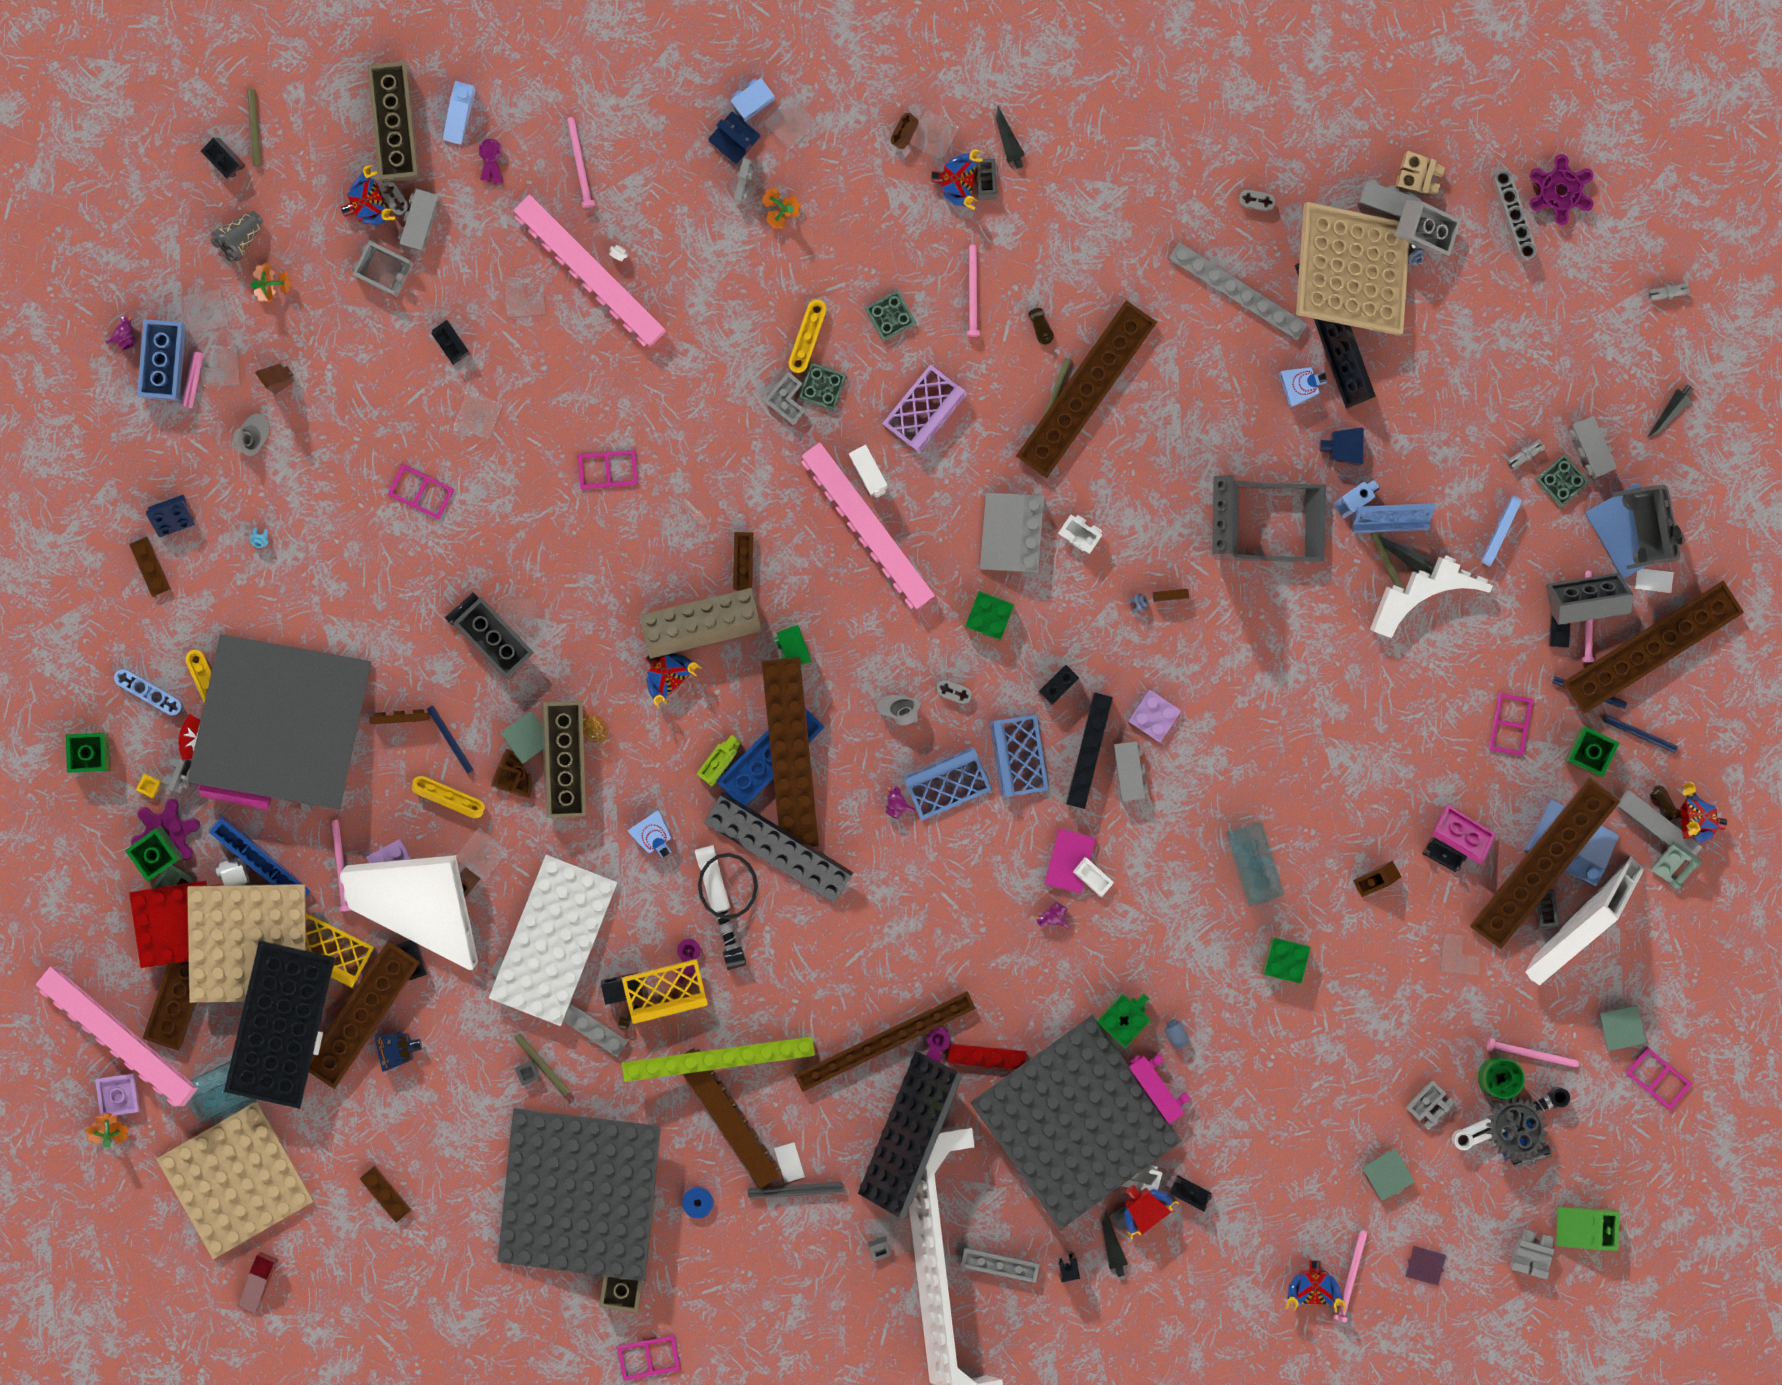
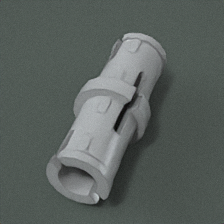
[1648,283,1689,302]
[1507,439,1545,470]

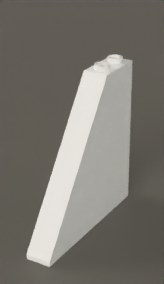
[340,855,478,970]
[1525,856,1644,985]

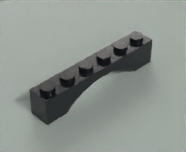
[1065,692,1113,809]

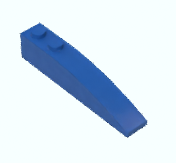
[209,815,311,898]

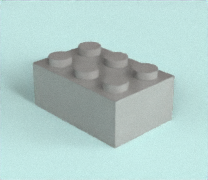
[1395,200,1461,256]

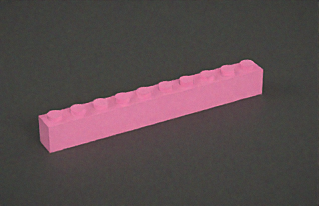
[513,194,666,347]
[801,442,935,610]
[36,967,198,1107]

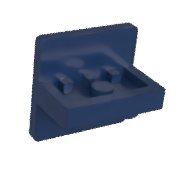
[708,112,760,164]
[146,494,195,537]

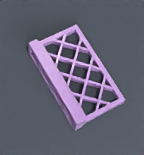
[882,364,967,453]

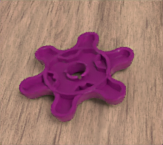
[1529,154,1594,226]
[131,798,200,860]

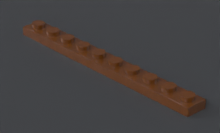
[794,991,976,1092]

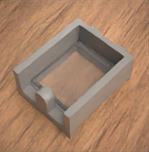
[352,240,414,298]

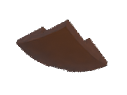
[490,749,532,798]

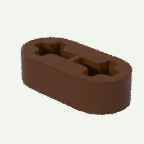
[891,113,919,149]
[1152,589,1189,602]

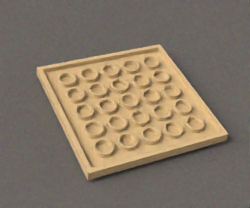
[1296,202,1409,336]
[188,884,306,1003]
[156,1101,314,1259]

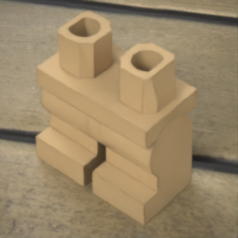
[1395,151,1445,196]

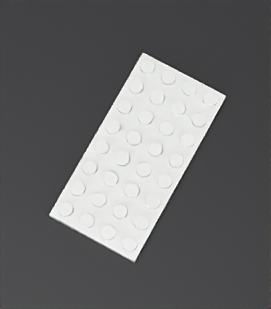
[489,855,618,1026]

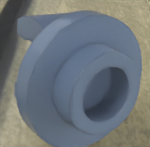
[1408,245,1424,266]
[1127,593,1149,613]

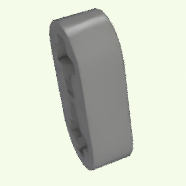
[380,182,409,216]
[1239,190,1275,212]
[936,680,972,704]

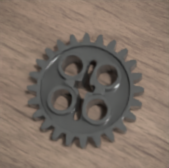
[1486,1097,1548,1161]

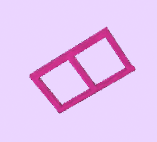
[577,450,638,489]
[387,464,454,520]
[1489,692,1533,756]
[1626,1047,1692,1111]
[616,1335,680,1381]

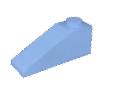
[443,81,476,145]

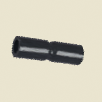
[445,592,479,626]

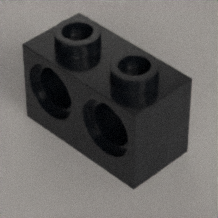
[1038,665,1079,705]

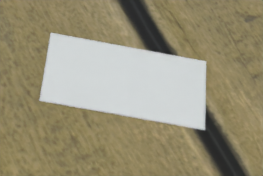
[1635,568,1674,593]
[774,1142,805,1183]

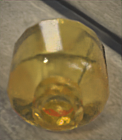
[583,715,609,743]

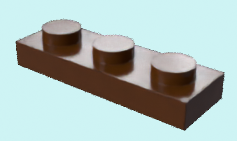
[733,532,754,590]
[129,537,171,597]
[369,709,430,725]
[359,1166,412,1223]

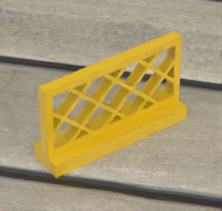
[306,913,374,989]
[621,959,708,1024]

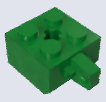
[1096,993,1151,1048]

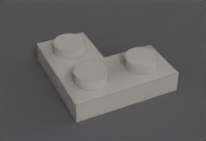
[734,158,754,203]
[764,372,805,426]

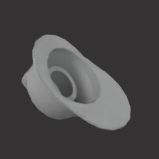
[233,413,270,456]
[876,695,921,725]

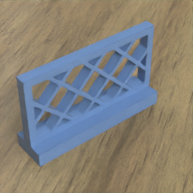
[1352,503,1435,533]
[990,715,1048,798]
[903,747,992,820]

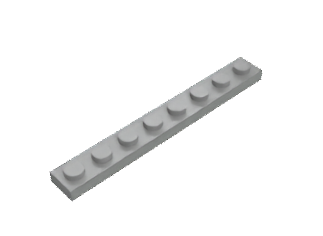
[1168,242,1308,341]
[489,956,628,1057]

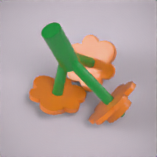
[761,187,801,229]
[251,263,291,303]
[85,1113,128,1148]

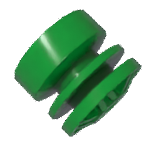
[1477,1057,1525,1099]

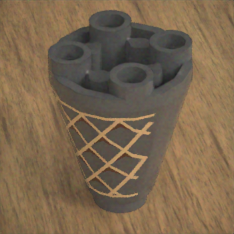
[210,211,263,262]

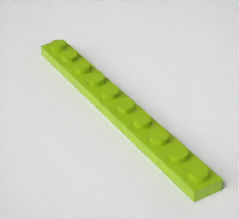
[621,1037,815,1082]

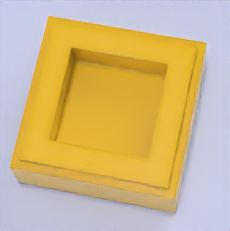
[135,773,162,799]

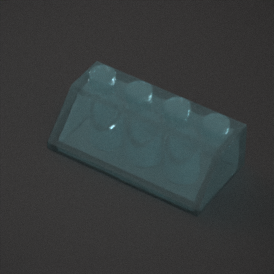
[1225,821,1284,906]
[186,1061,252,1123]

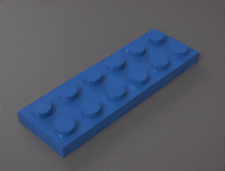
[716,708,825,806]

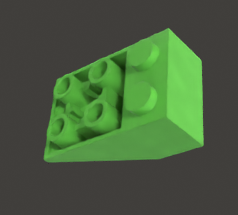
[1556,1207,1620,1251]

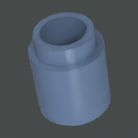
[1164,1019,1189,1049]

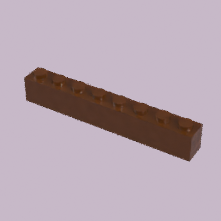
[683,1047,781,1189]

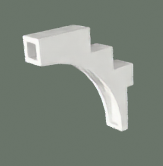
[1370,555,1493,638]

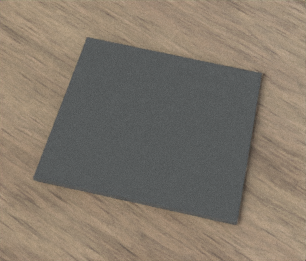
[187,634,371,810]
[970,1015,1182,1230]
[497,1108,661,1281]

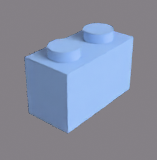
[730,78,775,122]

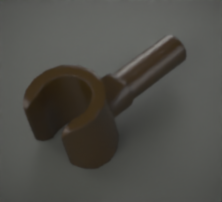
[618,1005,639,1029]

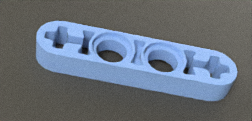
[1481,496,1522,567]
[114,669,183,715]

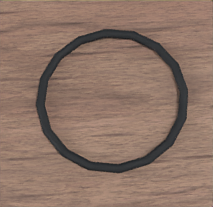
[698,853,758,919]

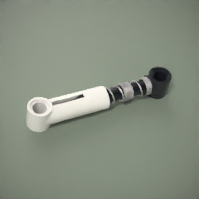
[695,845,746,970]
[1451,1087,1570,1150]

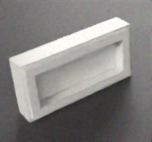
[1073,857,1114,897]

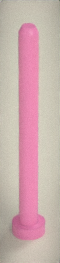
[567,117,595,208]
[967,244,980,337]
[1582,571,1595,663]
[331,819,352,912]
[1487,1038,1579,1067]
[1334,1230,1367,1322]

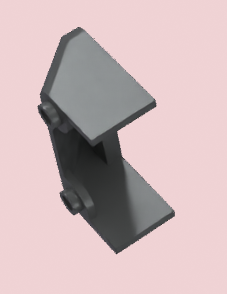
[1613,485,1680,569]

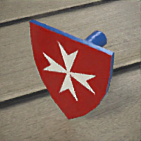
[178,713,201,761]

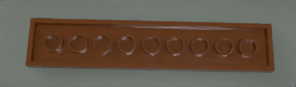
[1016,300,1157,479]
[1562,580,1744,715]
[761,657,819,847]
[1470,777,1621,949]

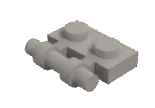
[1405,1080,1455,1130]

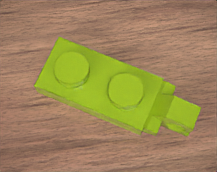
[697,735,741,786]

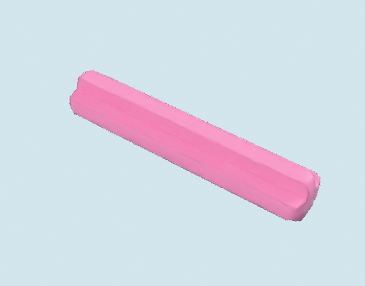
[182,352,204,408]

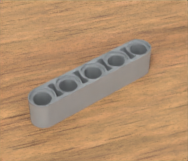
[1492,169,1537,262]
[1617,790,1702,863]

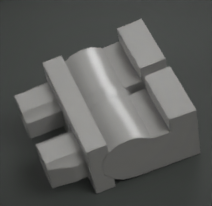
[1509,1229,1554,1280]

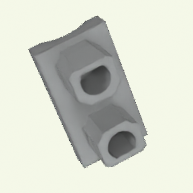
[163,758,192,794]

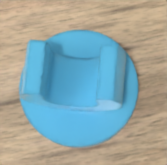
[249,528,268,548]

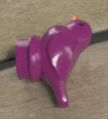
[105,316,136,350]
[885,786,916,819]
[1035,902,1070,930]

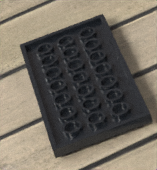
[224,940,336,1109]
[858,1051,963,1219]

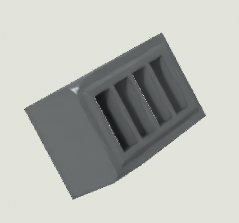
[976,158,997,201]
[1536,889,1559,931]

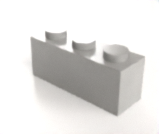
[1357,179,1421,220]
[398,189,440,253]
[1569,416,1617,479]
[1113,741,1148,802]

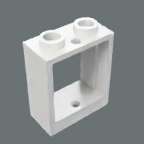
[849,445,888,498]

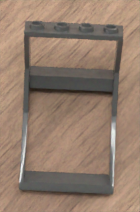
[1212,475,1326,562]

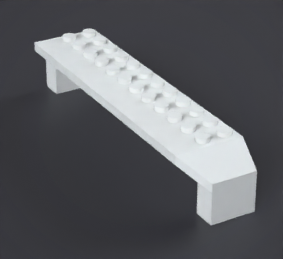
[909,1127,1003,1385]

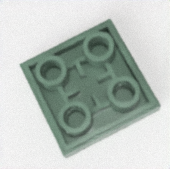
[865,290,916,342]
[798,362,847,411]
[1535,454,1590,508]
[500,710,543,764]
[1599,1005,1646,1051]
[1361,1148,1415,1201]

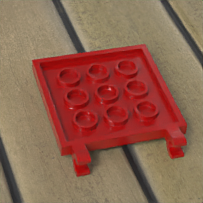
[129,880,221,968]

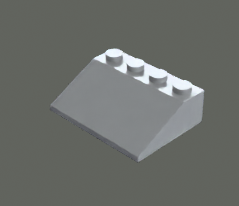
[980,493,1044,574]

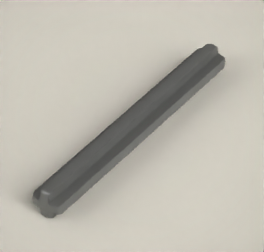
[748,1182,843,1199]

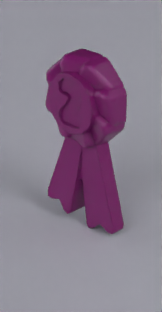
[479,139,503,185]
[675,939,701,984]
[926,1028,951,1063]

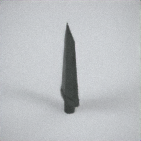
[996,106,1025,169]
[1647,384,1693,438]
[1673,525,1685,545]
[1379,536,1434,575]
[1102,1211,1128,1277]

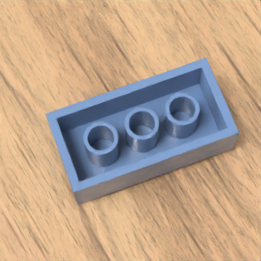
[137,319,186,401]

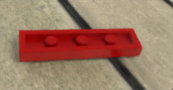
[948,1043,1026,1070]

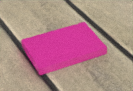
[1432,804,1496,865]
[1044,829,1096,894]

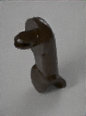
[1028,308,1054,345]
[1649,785,1681,821]

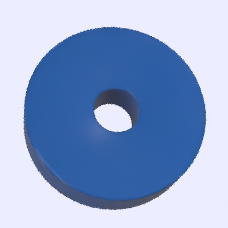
[682,1187,713,1218]

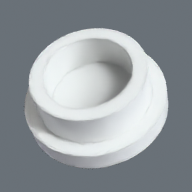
[609,245,628,261]

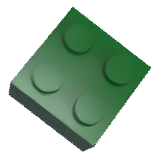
[964,591,1014,641]
[774,625,812,666]
[1565,726,1620,778]
[65,733,110,773]
[125,826,183,882]
[1262,937,1311,984]

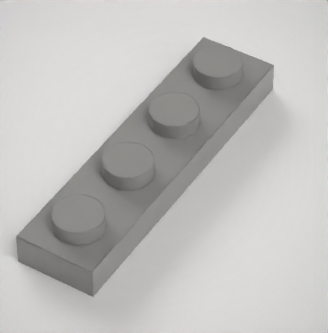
[960,1247,1040,1283]

